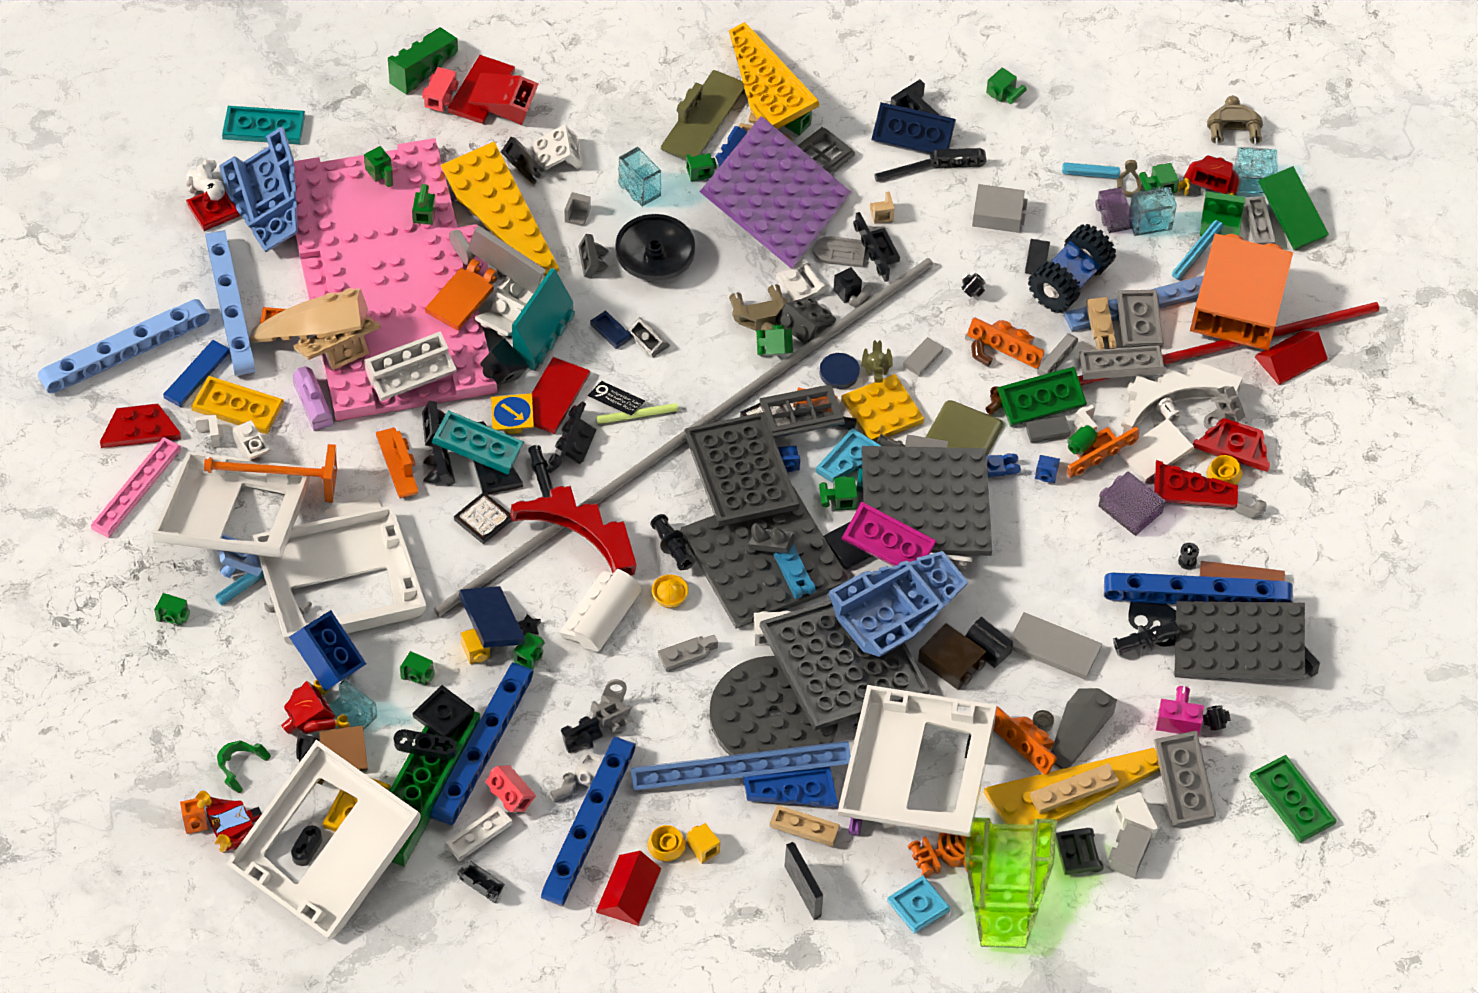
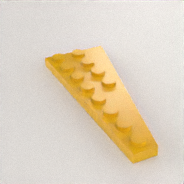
[983,748,1160,842]

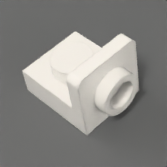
[575,751,604,787]

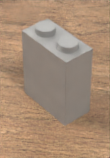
[972,184,1028,233]

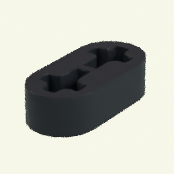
[291,825,322,866]

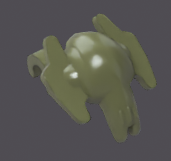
[862,340,893,383]

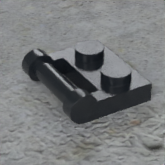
[1055,828,1104,875]

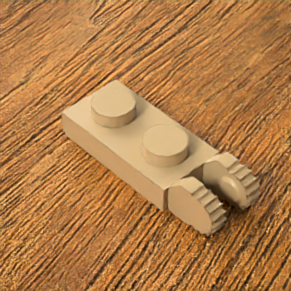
[1086,297,1116,350]

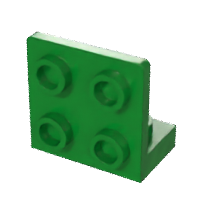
[1200,191,1245,236]

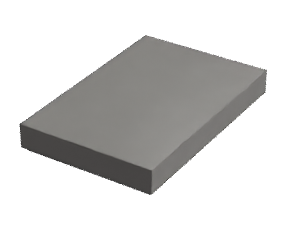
[1116,289,1164,348]

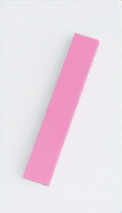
[91,437,181,538]

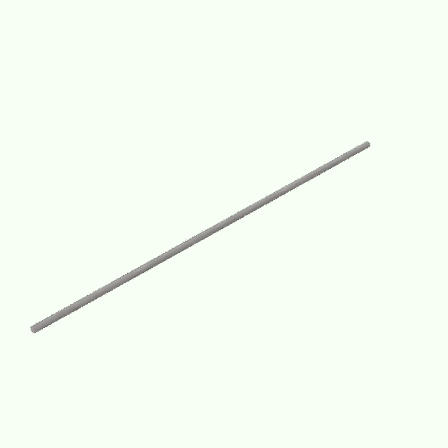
[434,258,933,617]

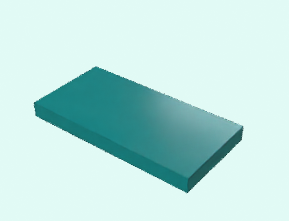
[222,105,305,145]
[432,410,524,475]

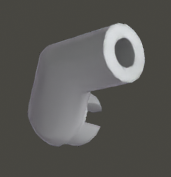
[849,284,873,308]

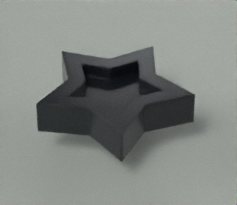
[518,614,541,636]

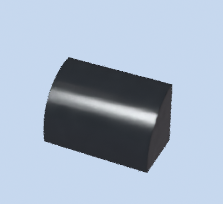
[965,616,1013,668]

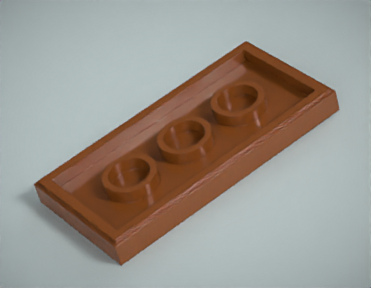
[1199,561,1285,595]

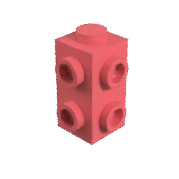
[422,67,459,112]
[485,765,536,812]

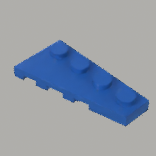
[743,766,838,808]

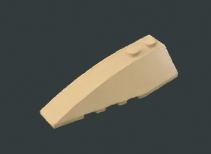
[249,288,368,343]

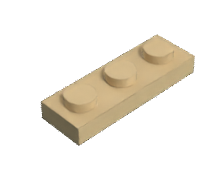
[770,805,840,847]

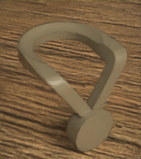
[1117,160,1141,197]

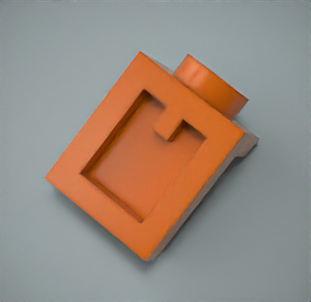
[180,798,208,834]

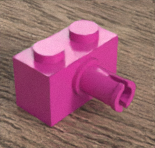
[1156,686,1204,737]

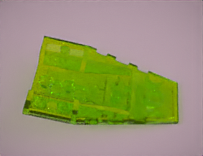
[965,817,1057,948]

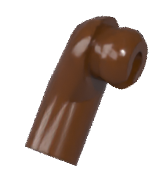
[971,340,993,367]
[985,386,1003,415]

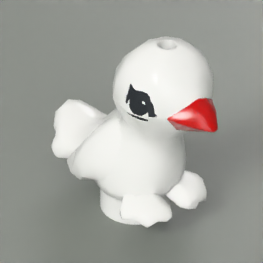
[185,159,225,201]

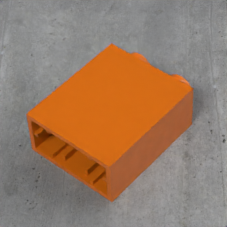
[1190,233,1293,350]

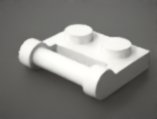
[776,259,828,301]

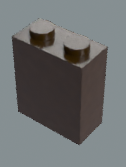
[918,623,986,690]

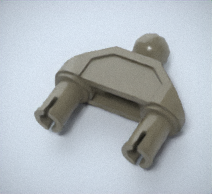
[1207,95,1263,144]
[729,284,788,338]

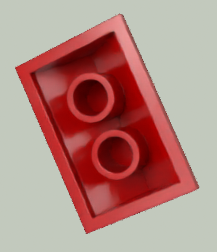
[1255,330,1328,385]
[596,851,661,926]

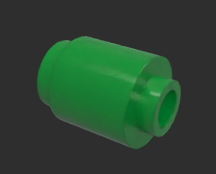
[1067,425,1098,455]

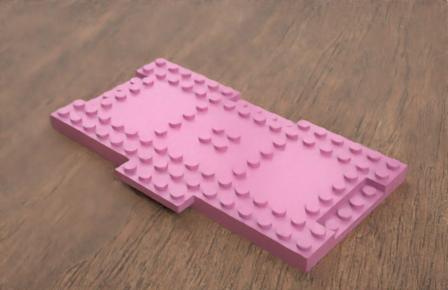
[294,138,497,421]

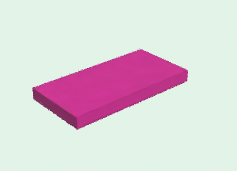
[842,502,936,566]

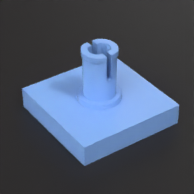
[217,534,262,578]

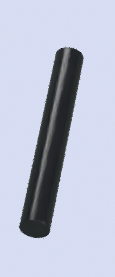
[874,159,931,181]

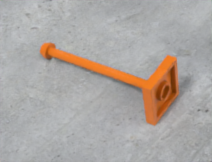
[204,444,338,503]

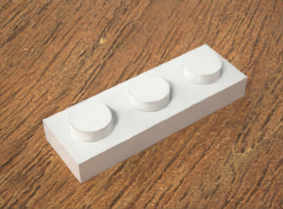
[446,805,512,862]

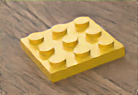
[841,374,924,442]

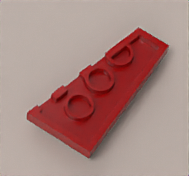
[1153,460,1238,508]

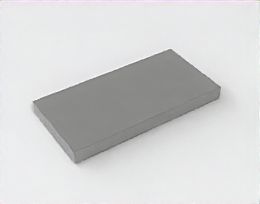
[468,225,545,294]
[1079,345,1165,380]
[1010,612,1102,680]
[1154,731,1216,826]

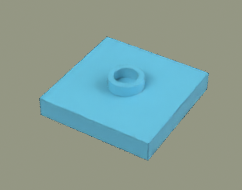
[887,875,950,934]

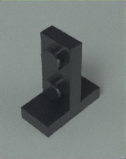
[890,79,939,115]

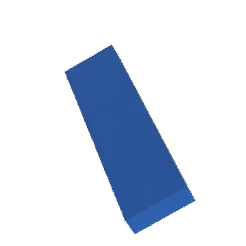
[163,340,230,407]

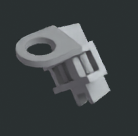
[1203,386,1245,429]
[590,679,632,733]

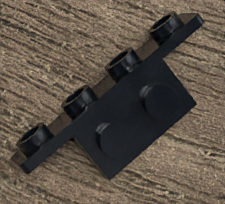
[853,212,900,282]
[548,401,597,473]

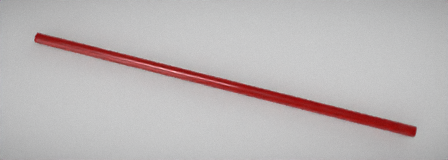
[1078,302,1379,385]

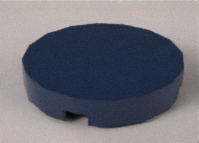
[819,353,860,389]

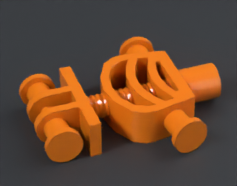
[908,832,982,878]

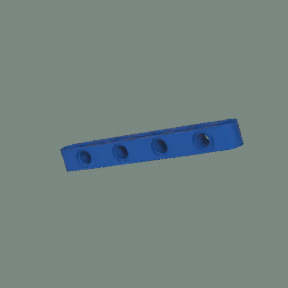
[1104,572,1293,604]
[431,662,534,826]
[541,736,636,906]

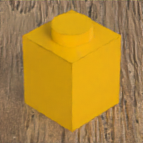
[460,628,490,664]
[687,823,720,864]

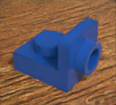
[777,445,800,472]
[1035,455,1060,483]

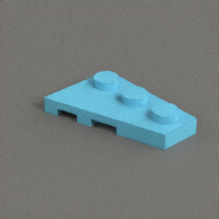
[816,428,881,483]

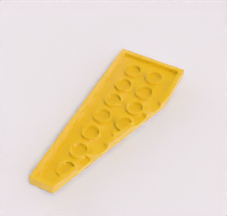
[729,22,820,129]
[441,141,560,276]

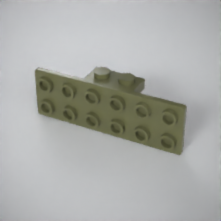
[661,70,745,160]

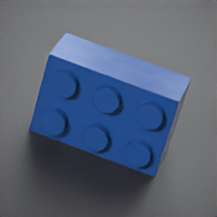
[289,610,367,691]

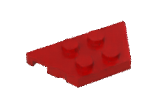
[100,403,181,448]
[1193,418,1270,472]

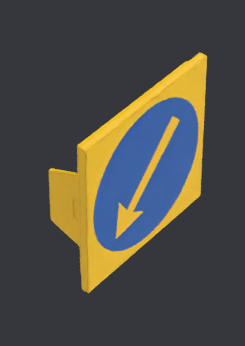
[491,393,534,434]

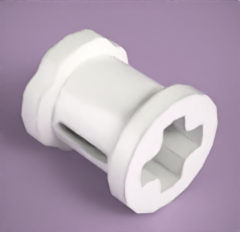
[1156,397,1182,424]

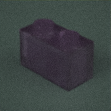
[1095,187,1134,233]

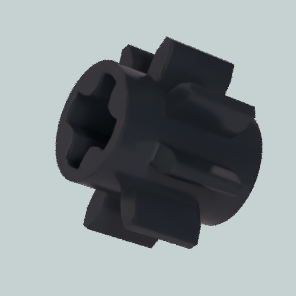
[961,273,986,297]
[1203,705,1231,731]

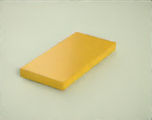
[191,376,284,434]

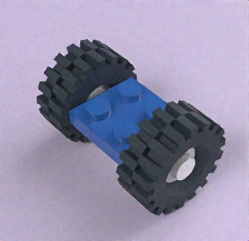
[1028,224,1116,313]

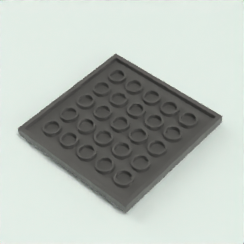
[861,446,992,556]
[680,486,849,629]
[759,600,930,731]

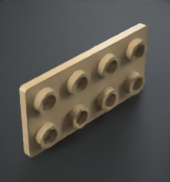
[293,314,381,370]

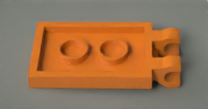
[425,258,497,331]

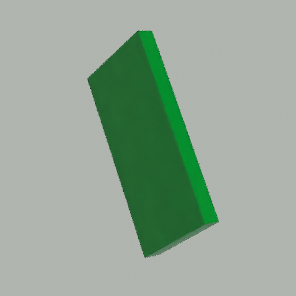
[1258,166,1329,250]
[997,367,1087,427]
[1249,755,1337,843]

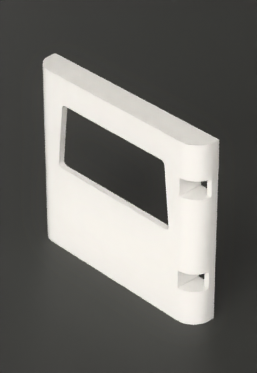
[153,452,311,558]
[252,505,426,645]
[838,685,997,837]
[226,740,421,939]

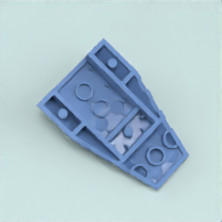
[219,126,298,252]
[829,551,968,657]

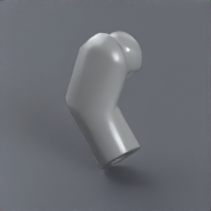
[1235,500,1267,518]
[551,772,577,802]

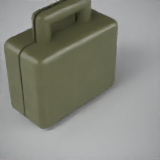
[926,400,1003,455]

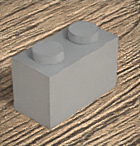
[1108,823,1152,879]

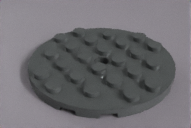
[709,656,838,755]

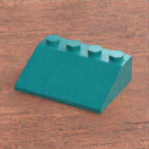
[512,268,575,371]

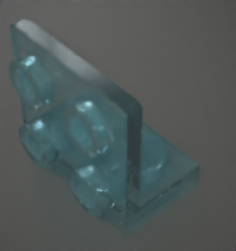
[329,679,377,730]

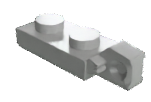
[658,635,718,672]

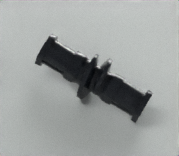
[650,514,695,571]
[1113,619,1180,656]

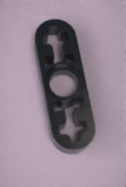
[930,148,987,168]
[393,729,457,760]

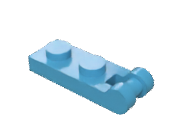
[774,544,816,599]

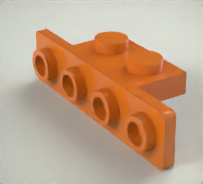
[967,317,1045,369]
[1067,426,1139,478]
[376,427,419,498]
[993,706,1057,775]

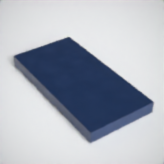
[871,102,956,154]
[459,586,525,648]

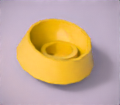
[1206,455,1243,485]
[652,574,689,608]
[647,825,686,862]

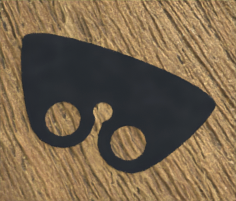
[1128,602,1176,647]

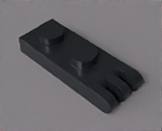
[500,137,546,185]

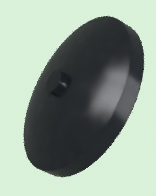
[615,214,695,281]

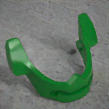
[217,740,271,793]

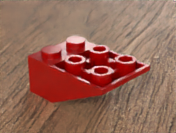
[468,73,539,125]

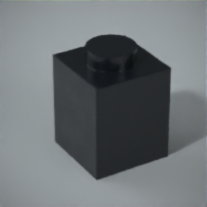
[833,267,862,303]

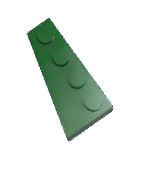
[388,27,458,95]

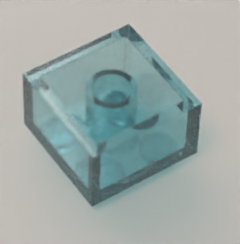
[618,146,661,207]
[1235,147,1278,194]
[1128,187,1177,236]

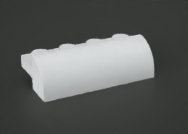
[365,331,457,401]
[559,569,642,652]

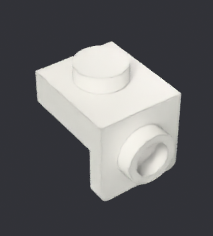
[1074,404,1097,431]
[196,415,224,448]

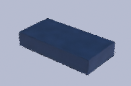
[590,310,632,349]

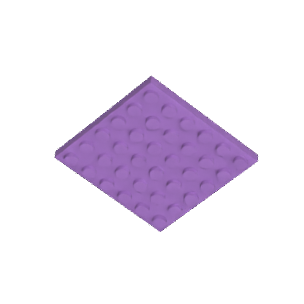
[699,116,851,268]

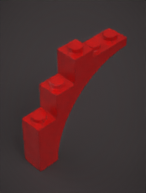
[510,486,637,576]

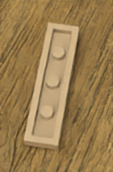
[1030,763,1119,814]

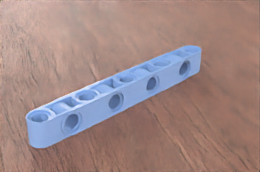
[205,230,255,376]
[38,299,210,393]

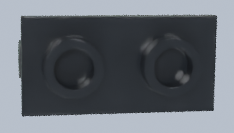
[457,860,505,903]

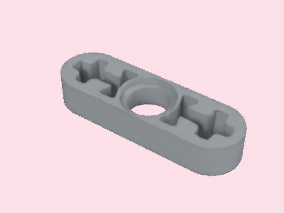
[1037,333,1078,375]

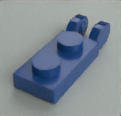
[986,453,1021,477]

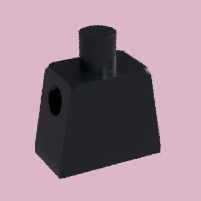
[480,338,530,385]

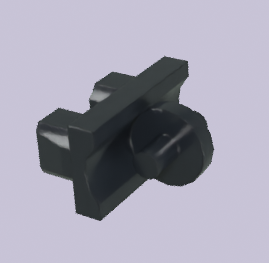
[561,716,603,753]

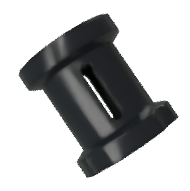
[1178,543,1199,570]

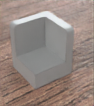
[564,192,591,226]

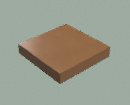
[319,726,368,771]

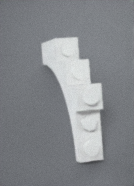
[1121,362,1242,434]

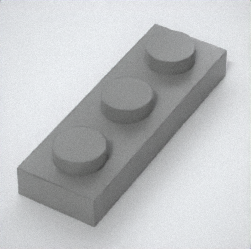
[1244,196,1276,245]

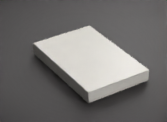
[1119,419,1194,483]

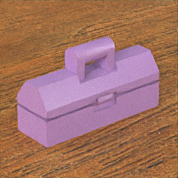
[293,366,333,431]

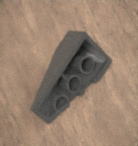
[1051,688,1117,769]

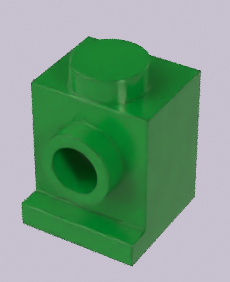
[784,111,812,136]
[686,153,717,182]
[154,593,190,625]
[513,632,545,669]
[400,651,435,685]

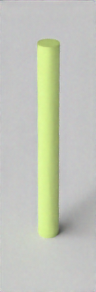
[596,403,678,424]

